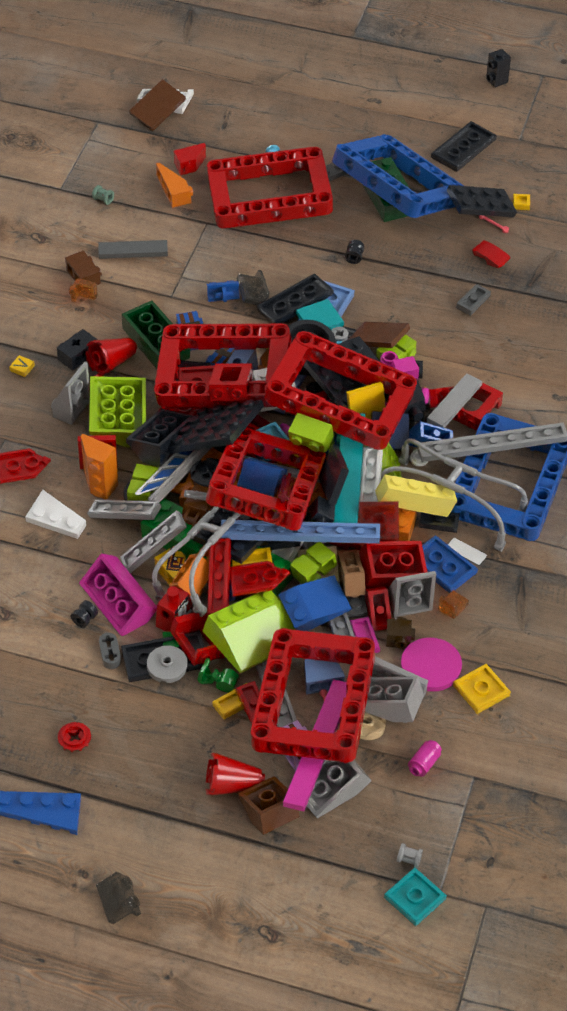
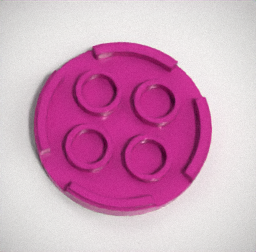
[401,638,462,692]

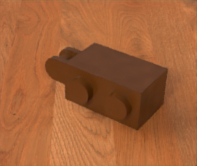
[182,484,214,528]

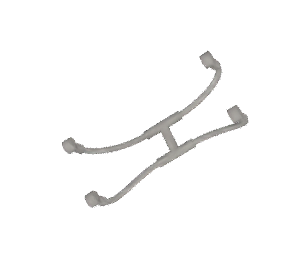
[381,438,528,552]
[152,495,277,617]

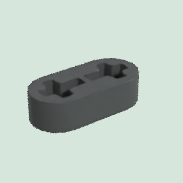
[99,633,121,669]

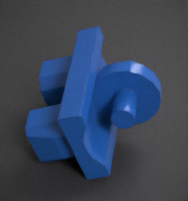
[207,280,240,302]

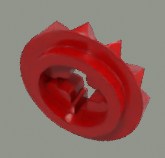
[58,722,91,753]

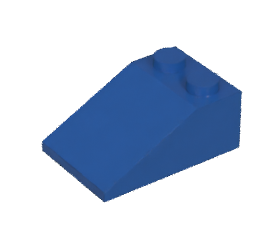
[278,575,352,631]

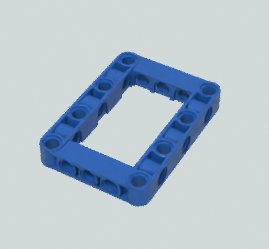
[332,134,464,218]
[451,413,567,541]

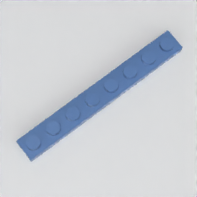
[220,520,380,544]

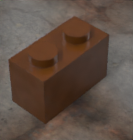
[65,250,102,291]

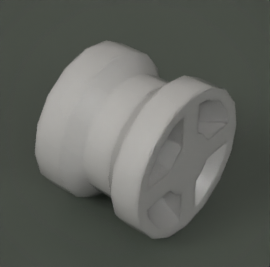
[331,327,348,342]

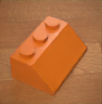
[81,434,118,500]

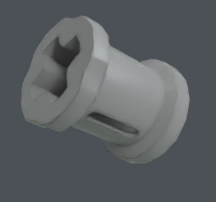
[396,843,423,868]

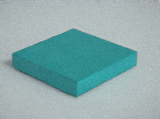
[296,299,344,330]
[384,867,447,926]

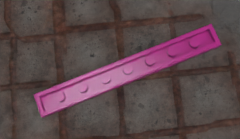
[283,679,347,812]

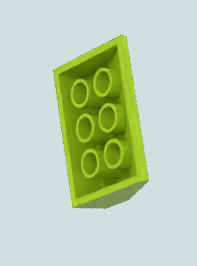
[89,376,146,447]
[203,591,295,673]

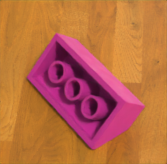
[79,553,157,636]

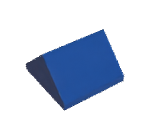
[237,458,288,497]

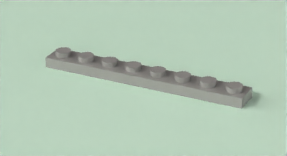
[417,422,567,462]

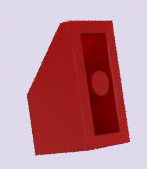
[174,143,206,175]
[364,586,391,631]

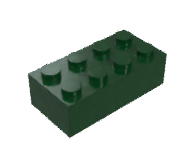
[362,157,409,222]
[122,300,190,369]

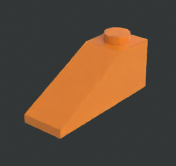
[156,163,193,208]

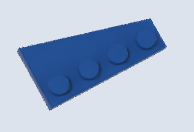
[0,791,81,835]

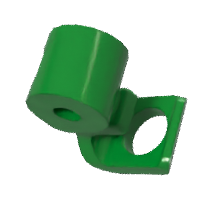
[197,658,239,693]

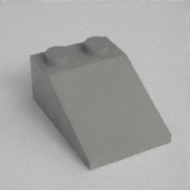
[51,362,90,425]
[388,571,436,617]
[365,676,424,723]
[307,760,372,818]

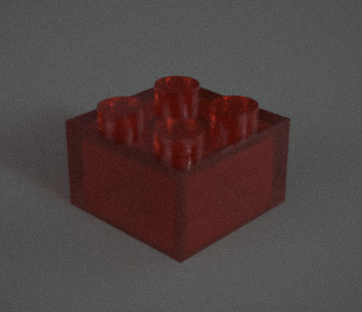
[359,501,399,547]

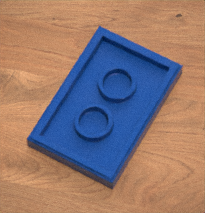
[422,535,478,594]

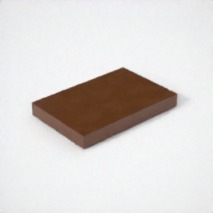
[129,79,186,131]
[348,322,410,348]

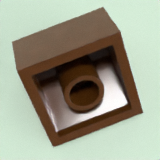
[238,776,300,835]

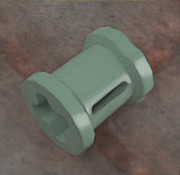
[92,185,114,205]

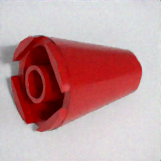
[86,338,137,375]
[205,753,265,796]

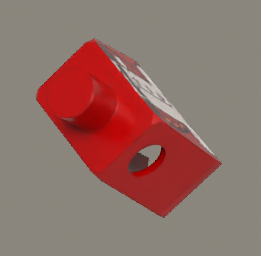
[155,586,193,632]

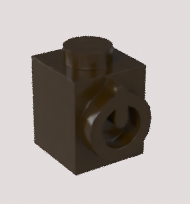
[386,617,415,649]

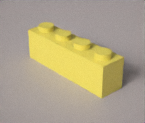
[375,474,457,517]

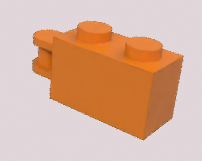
[169,545,210,597]

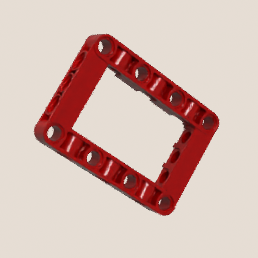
[207,147,333,229]
[154,323,292,407]
[264,331,417,450]
[206,427,326,531]
[251,628,375,763]

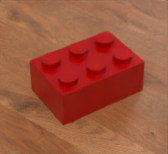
[359,541,427,588]

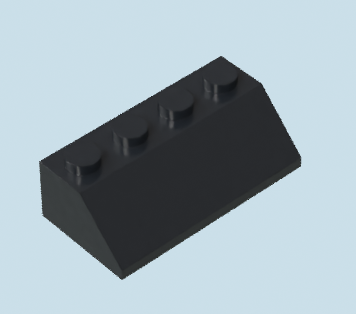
[126,409,194,467]

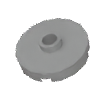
[147,646,187,683]

